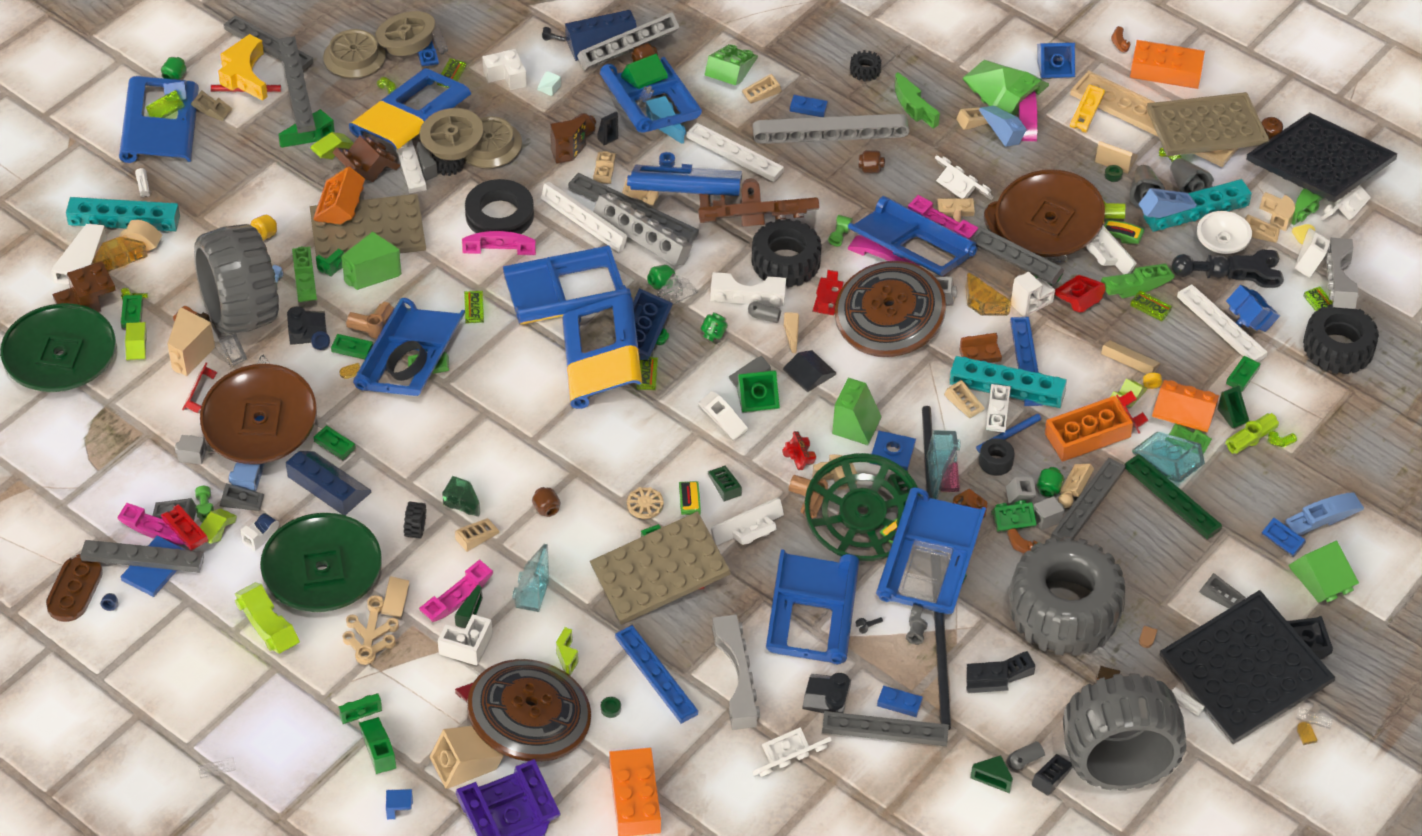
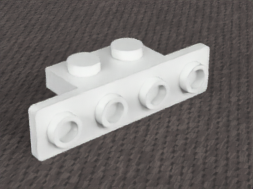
[935,155,993,200]
[1320,185,1371,220]
[1086,226,1136,274]
[711,498,784,545]
[753,727,832,777]

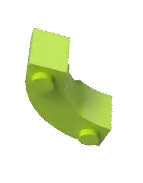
[234,582,300,654]

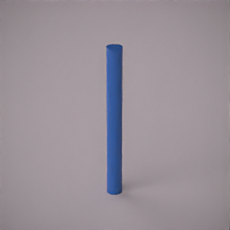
[976,414,1041,453]

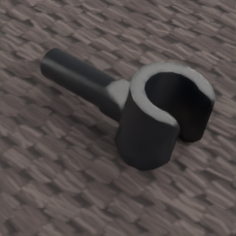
[542,27,565,41]
[855,617,883,634]

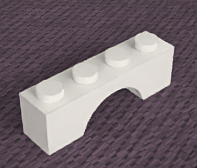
[710,272,786,307]

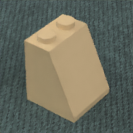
[167,308,215,376]
[429,726,503,789]

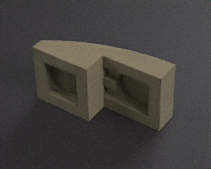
[191,90,232,121]

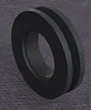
[465,179,534,234]

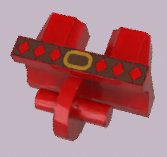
[782,431,816,470]

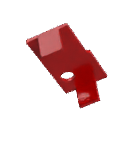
[812,270,844,316]
[182,362,218,413]
[1116,391,1149,433]

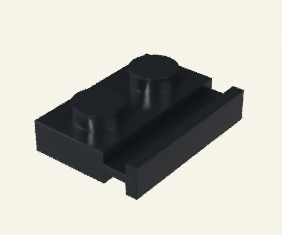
[966,661,1009,693]

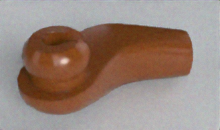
[1111,26,1131,52]
[1007,529,1038,553]

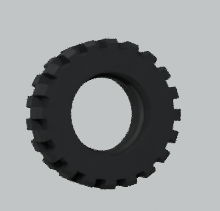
[751,219,822,287]
[1303,304,1379,374]

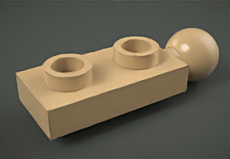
[1058,464,1094,508]

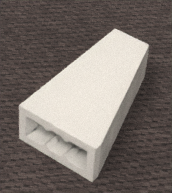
[52,224,107,284]

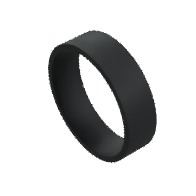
[386,341,427,381]

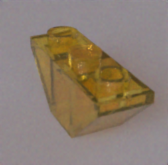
[92,236,148,272]
[965,272,1011,316]

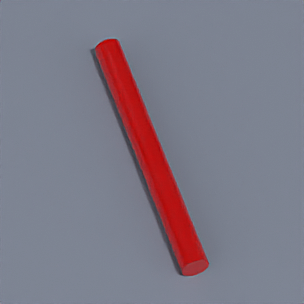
[211,85,281,92]

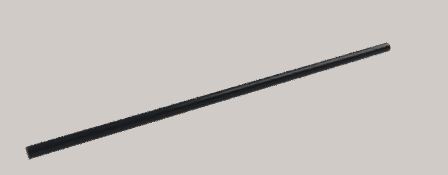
[922,406,951,730]

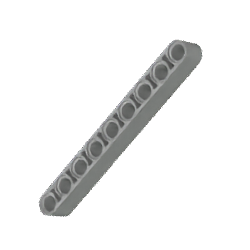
[752,114,909,144]

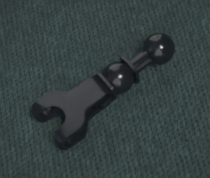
[1172,249,1284,288]

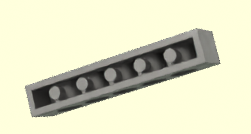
[577,12,680,71]
[593,193,693,266]

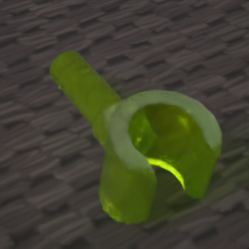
[121,288,148,300]

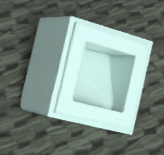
[537,71,561,96]

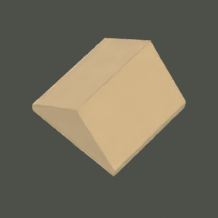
[1095,141,1138,174]

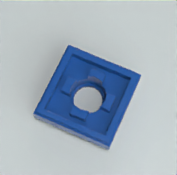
[870,431,916,470]

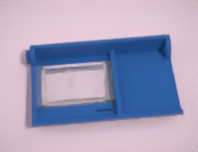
[876,488,986,614]

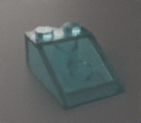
[927,430,961,499]
[1132,432,1205,482]
[512,544,549,612]

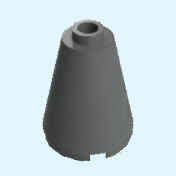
[1170,158,1214,193]
[1130,165,1165,210]

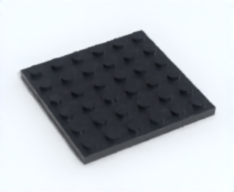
[1246,112,1398,203]
[1160,590,1335,744]

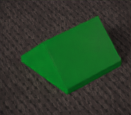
[621,53,668,89]
[737,370,780,412]

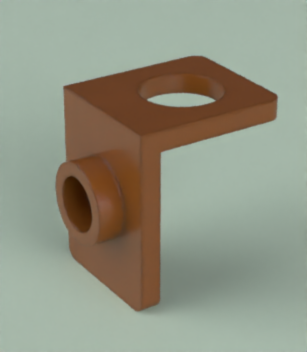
[953,489,988,517]

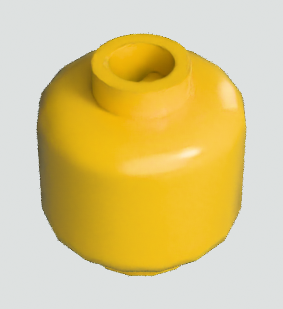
[250,214,277,241]

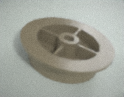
[375,11,436,56]
[323,29,386,78]
[420,108,484,160]
[464,116,522,168]

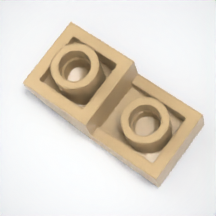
[593,151,616,184]
[381,576,409,618]

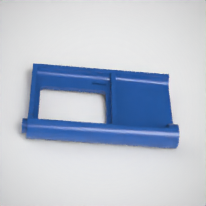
[848,196,978,277]
[766,549,859,665]

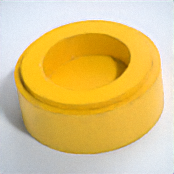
[1143,373,1162,389]

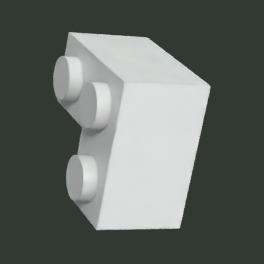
[482,49,527,90]
[1011,272,1055,317]
[438,614,492,665]

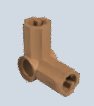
[346,302,394,339]
[789,475,828,518]

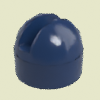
[100,593,118,611]

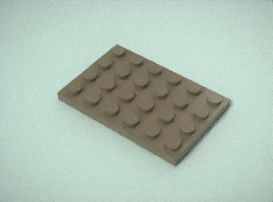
[1146,92,1269,156]
[310,194,426,259]
[590,511,731,625]

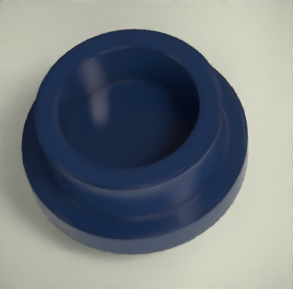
[311,331,330,350]

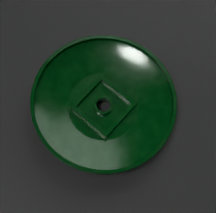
[0,303,116,392]
[260,513,382,612]

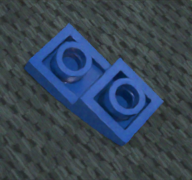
[417,41,439,67]

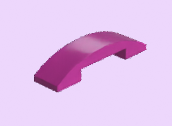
[1019,90,1037,141]
[908,195,978,239]
[462,231,536,255]
[848,235,920,266]
[117,503,186,545]
[419,559,493,622]

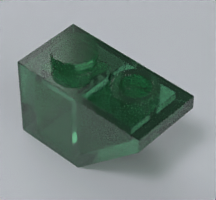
[442,476,480,517]

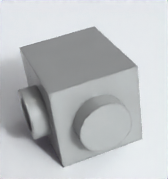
[935,277,957,304]
[175,435,207,465]
[1006,477,1036,505]
[1033,497,1064,530]

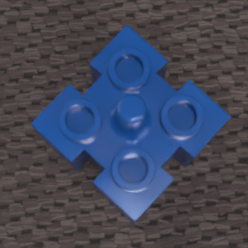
[1226,285,1280,332]

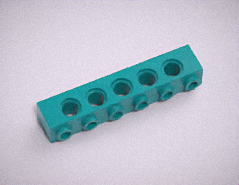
[1143,179,1252,232]
[65,197,180,232]
[950,356,1067,408]

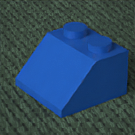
[1037,43,1075,78]

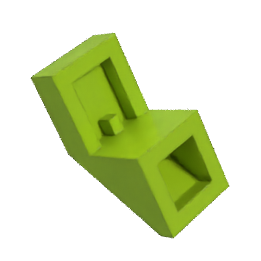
[310,132,353,160]
[125,322,147,360]
[1110,379,1148,407]
[200,508,237,544]
[556,627,578,676]

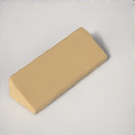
[1101,340,1160,374]

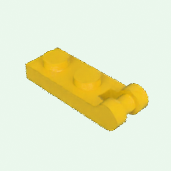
[1070,84,1105,133]

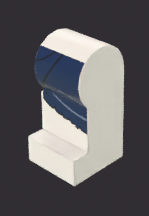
[240,513,279,551]

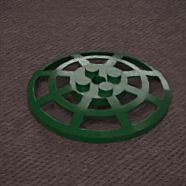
[804,453,921,561]

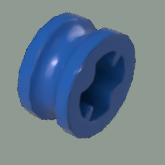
[659,152,675,167]

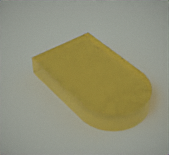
[339,363,360,379]
[1297,722,1318,745]

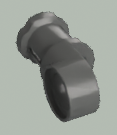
[906,604,928,645]

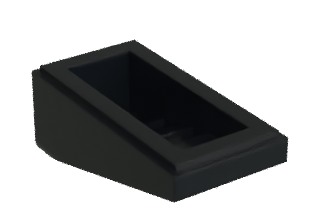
[597,112,618,145]
[1005,651,1036,683]
[1032,754,1073,796]

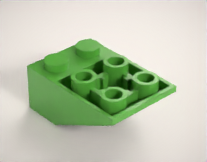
[704,44,758,86]

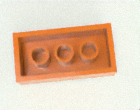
[1130,40,1205,89]
[1045,396,1133,462]
[609,748,661,836]

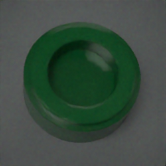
[1104,165,1123,182]
[600,697,621,718]

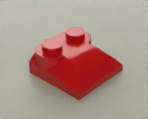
[1054,274,1106,312]

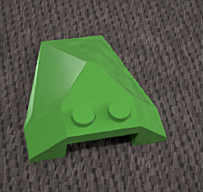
[963,60,1049,116]

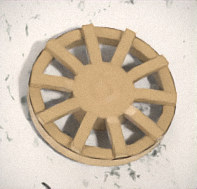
[627,487,664,519]

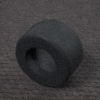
[979,438,1015,476]

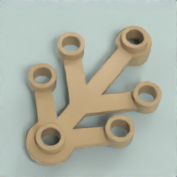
[342,595,399,665]

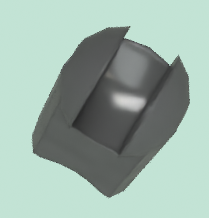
[748,301,781,323]
[1007,741,1045,770]

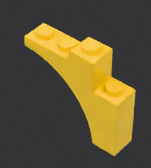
[218,34,268,100]

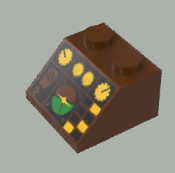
[550,118,586,164]

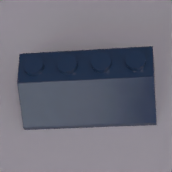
[565,10,637,61]
[615,288,673,360]
[285,451,372,515]

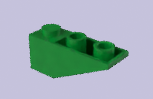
[278,109,335,148]
[359,717,396,774]

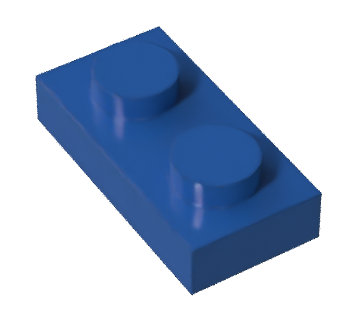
[790,95,828,117]
[1262,518,1306,557]
[877,685,923,718]

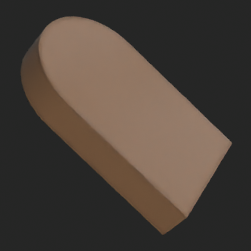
[1139,626,1157,648]

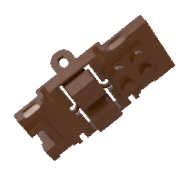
[698,178,819,227]

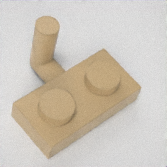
[937,198,975,223]

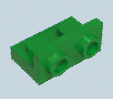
[991,500,1037,532]

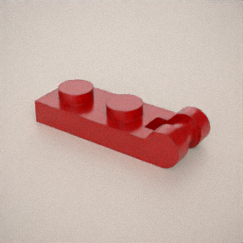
[161,504,208,551]

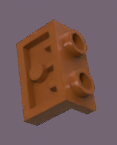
[959,333,1002,363]

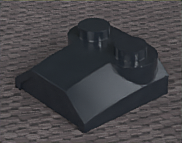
[287,306,327,345]
[1287,616,1333,659]
[802,673,851,713]

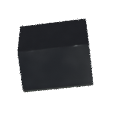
[783,350,836,392]

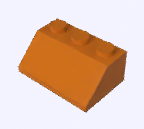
[313,166,365,224]
[1152,380,1220,433]

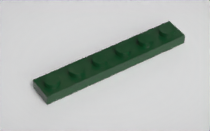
[1125,454,1222,540]

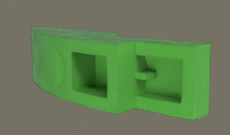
[894,72,940,129]
[1291,188,1323,225]
[292,246,317,302]
[1101,264,1174,298]

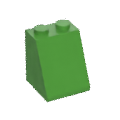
[341,232,402,290]
[832,377,882,445]
[1288,540,1359,603]

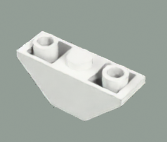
[1294,228,1330,277]
[986,384,1010,432]
[698,391,748,441]

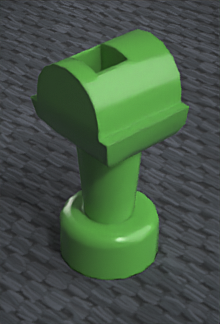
[828,215,853,247]
[195,485,214,523]

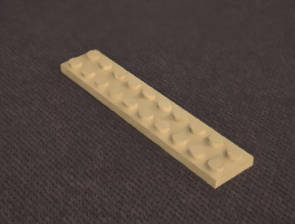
[1070,70,1238,167]

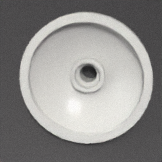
[1197,211,1252,254]

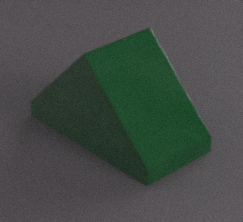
[1217,386,1249,428]
[970,755,1013,794]

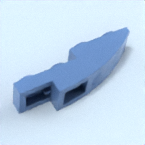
[1285,492,1364,536]

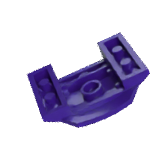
[456,759,561,836]

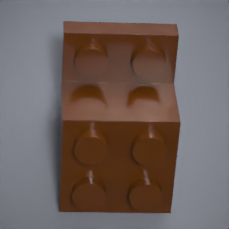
[332,135,400,182]
[52,261,116,312]

